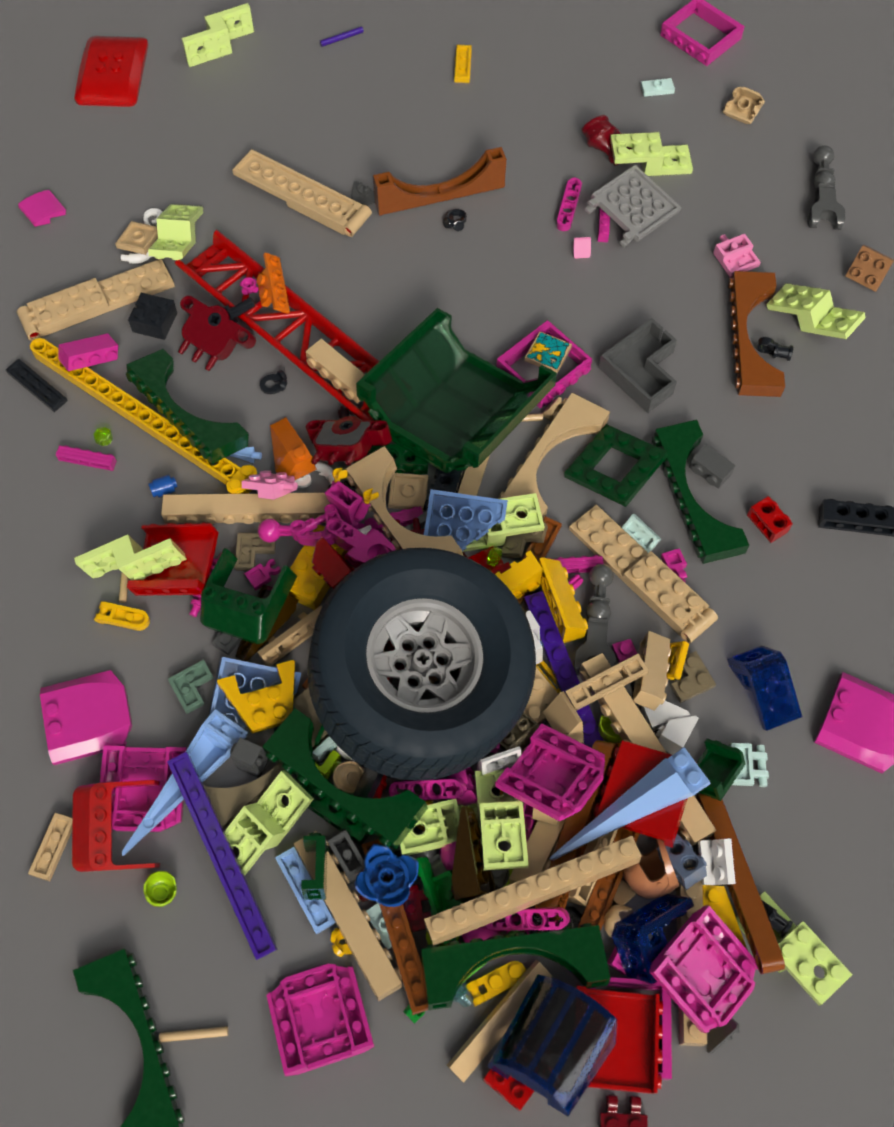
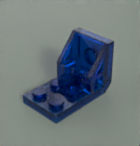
[727,646,802,731]
[612,894,694,984]

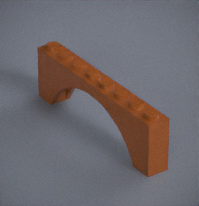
[373,147,507,216]
[728,271,785,397]

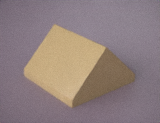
[543,691,584,744]

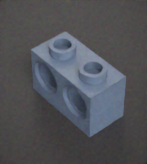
[657,834,707,890]

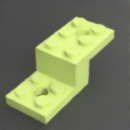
[182,3,254,67]
[610,132,693,176]
[148,204,203,260]
[766,284,866,339]
[462,493,545,552]
[74,534,187,580]
[475,769,529,870]
[224,770,314,876]
[400,799,482,855]
[736,892,852,1006]

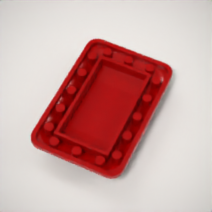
[75,36,148,107]

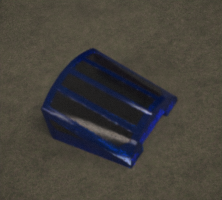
[488,975,617,1116]

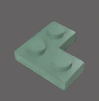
[168,660,214,714]

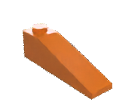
[270,418,317,480]

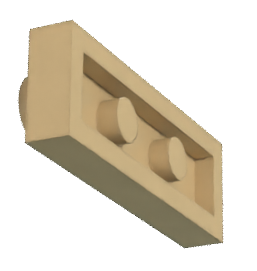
[28,813,73,882]

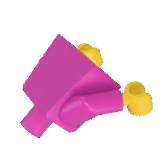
[325,468,379,526]

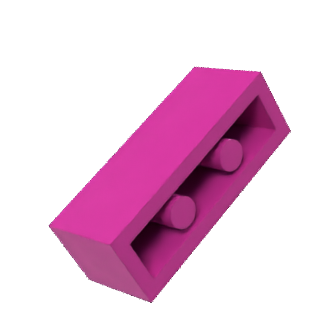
[58,333,118,371]

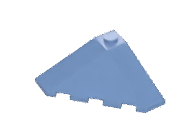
[424,489,508,551]
[208,657,301,729]

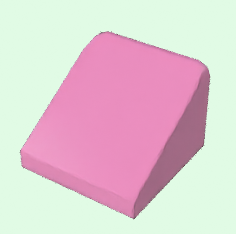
[572,237,591,259]

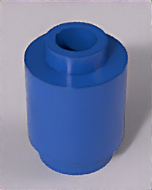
[148,474,178,497]

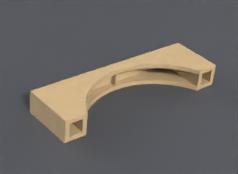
[498,393,610,519]
[346,446,463,556]

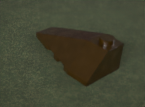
[235,584,299,662]
[451,806,496,903]

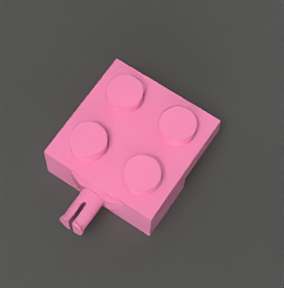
[713,234,761,278]
[242,470,298,500]

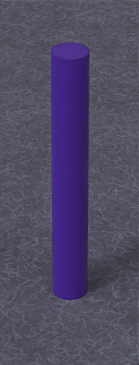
[320,26,364,47]

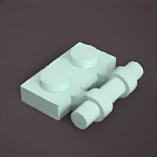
[729,743,769,787]

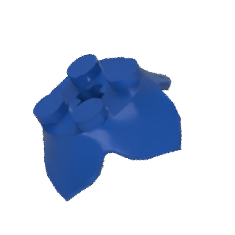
[355,844,419,907]

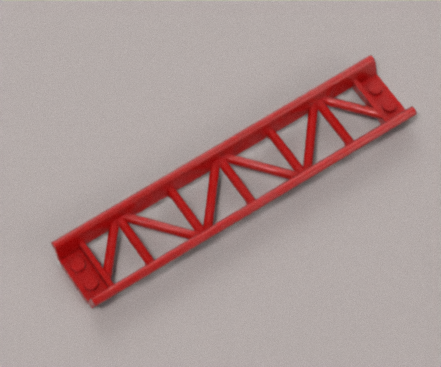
[175,230,411,420]

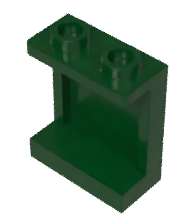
[697,738,746,801]
[301,832,328,900]

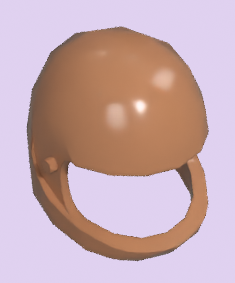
[624,839,680,899]

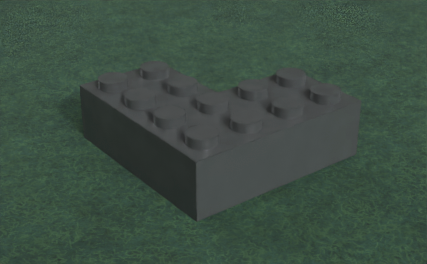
[599,318,677,413]

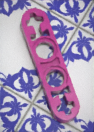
[556,178,582,231]
[389,778,466,800]
[486,907,570,931]

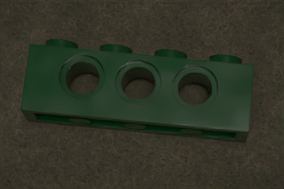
[353,444,428,475]
[299,783,369,846]

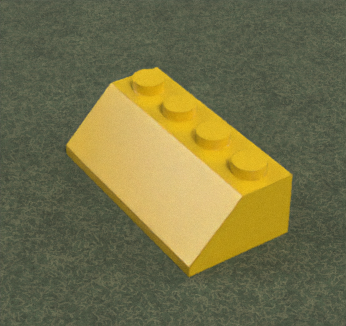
[539,557,588,643]

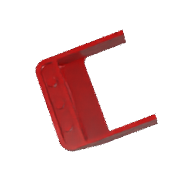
[312,537,354,589]
[72,780,160,872]

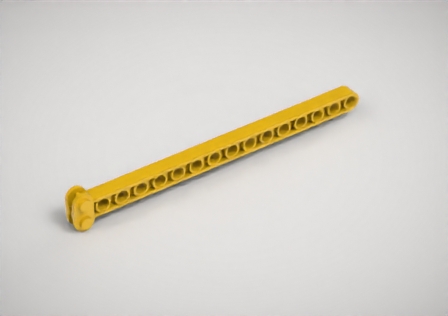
[30,338,258,494]

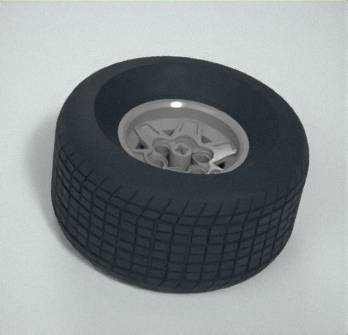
[307,548,536,780]

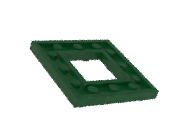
[564,424,668,507]

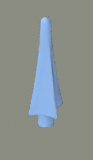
[229,447,262,464]

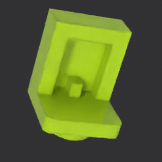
[315,750,342,780]

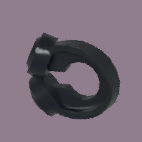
[443,209,467,231]
[260,370,287,394]

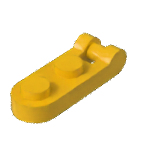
[94,601,150,631]
[465,961,526,1007]

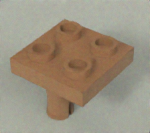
[846,245,894,292]

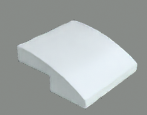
[526,610,543,665]
[477,746,521,775]

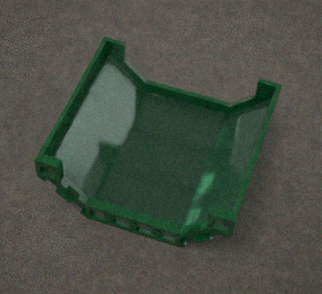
[356,308,557,473]

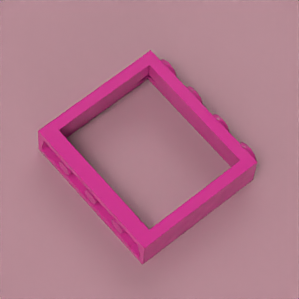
[660,0,745,66]
[496,320,592,408]
[587,977,672,1080]

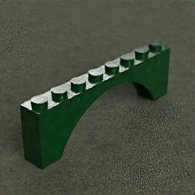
[126,349,249,464]
[652,420,749,564]
[262,708,428,849]
[421,923,610,1011]
[73,948,185,1127]

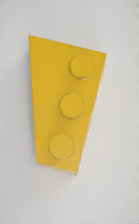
[495,550,543,600]
[702,885,748,951]

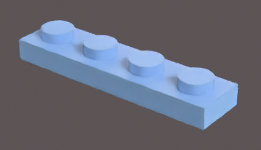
[275,847,335,935]

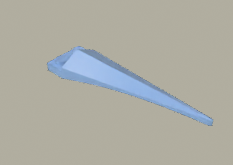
[122,709,248,856]
[550,747,711,860]

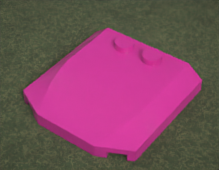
[40,670,132,765]
[814,672,894,773]
[495,724,605,822]
[100,745,188,832]
[649,906,758,1033]
[266,963,374,1076]

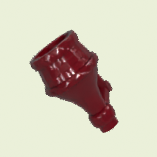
[581,115,632,166]

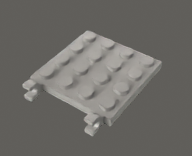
[585,165,682,247]

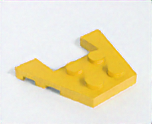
[217,660,295,733]

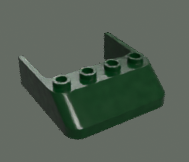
[200,548,297,644]

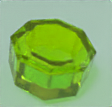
[93,427,113,446]
[487,546,502,567]

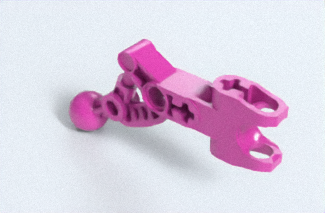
[258,504,396,568]

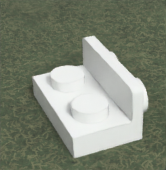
[698,839,736,885]

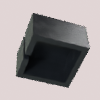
[128,292,177,340]

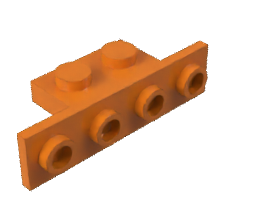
[257,252,290,314]

